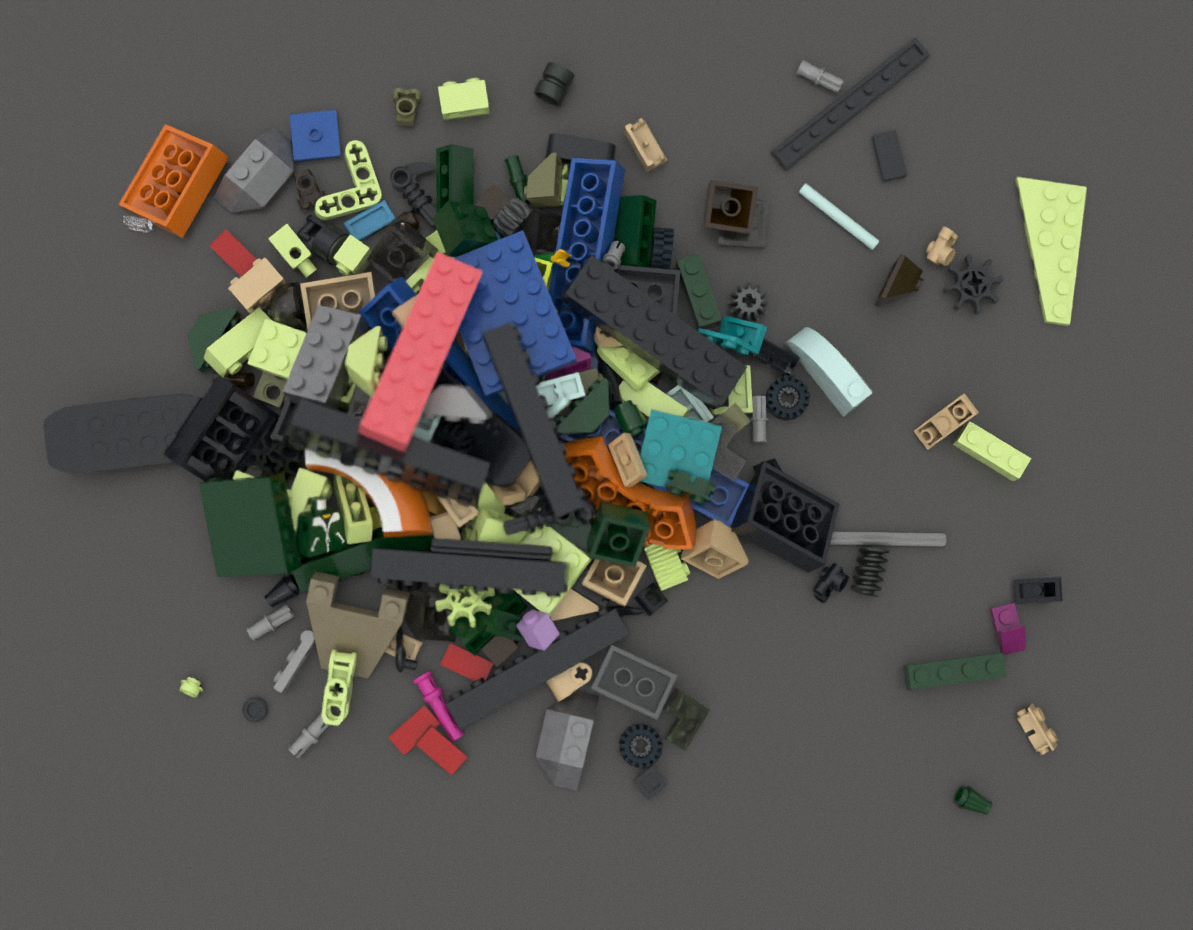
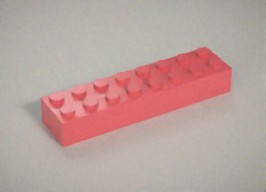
[359,252,483,452]

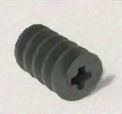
[850,545,890,597]

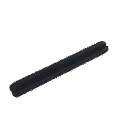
[431,538,552,561]

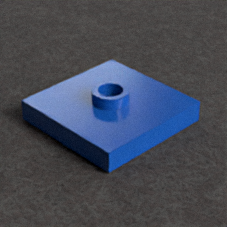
[290,110,342,162]

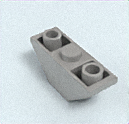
[422,384,492,423]

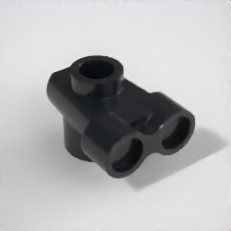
[812,563,849,603]

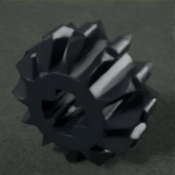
[432,421,474,456]

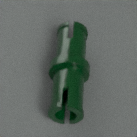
[504,155,528,203]

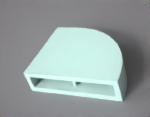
[785,327,873,417]

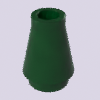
[954,786,992,815]

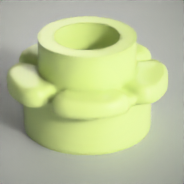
[179,677,203,698]

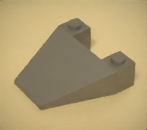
[306,572,410,679]

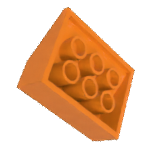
[118,124,229,238]

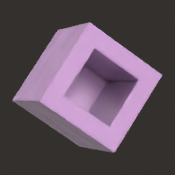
[516,609,560,651]

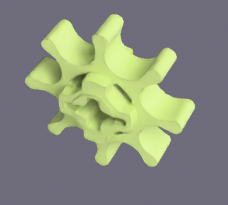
[435,583,495,627]

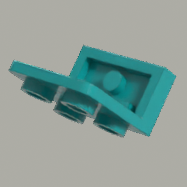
[698,316,767,356]

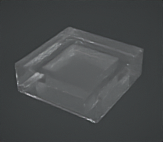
[123,215,152,233]

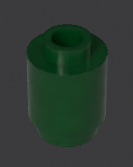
[614,400,646,438]

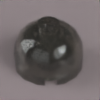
[267,282,307,330]

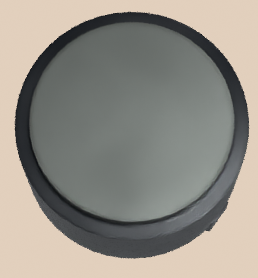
[297,215,349,265]

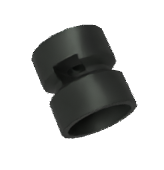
[534,62,575,106]

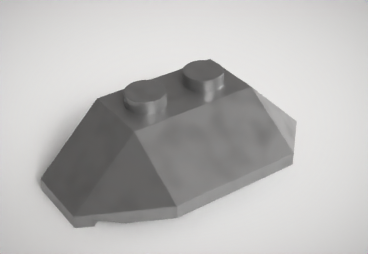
[214,127,294,214]
[535,691,599,791]

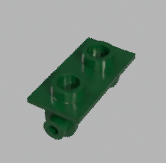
[664,469,716,505]

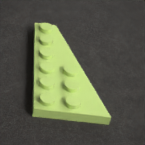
[1015,177,1087,326]

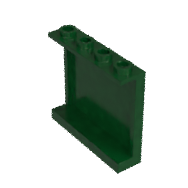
[199,472,301,577]

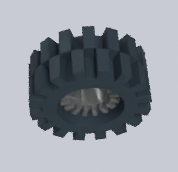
[651,227,674,269]
[766,376,810,420]
[619,724,663,768]

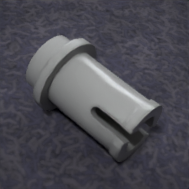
[602,241,625,270]

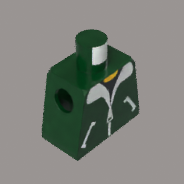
[296,496,347,557]

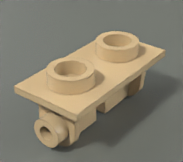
[1017,703,1058,755]

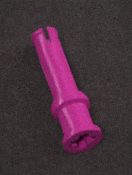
[412,670,465,742]

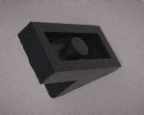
[1014,577,1062,604]

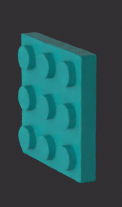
[640,409,722,488]

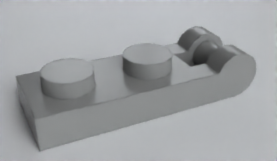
[273,630,316,693]

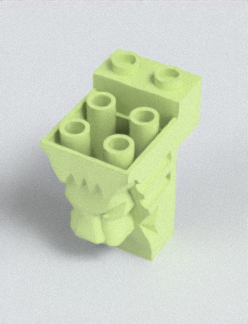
[233,468,334,531]

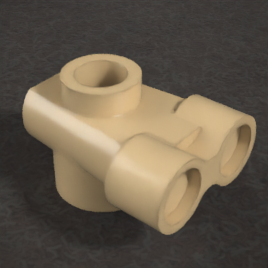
[926,226,958,266]

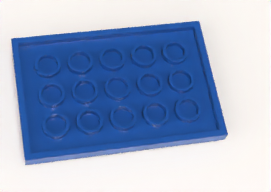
[453,230,577,398]

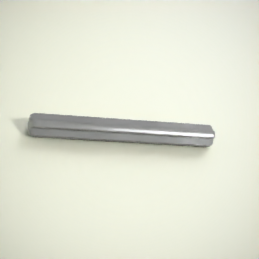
[830,531,946,547]

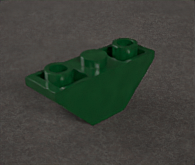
[187,307,241,373]
[555,378,609,436]

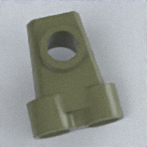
[393,88,421,126]

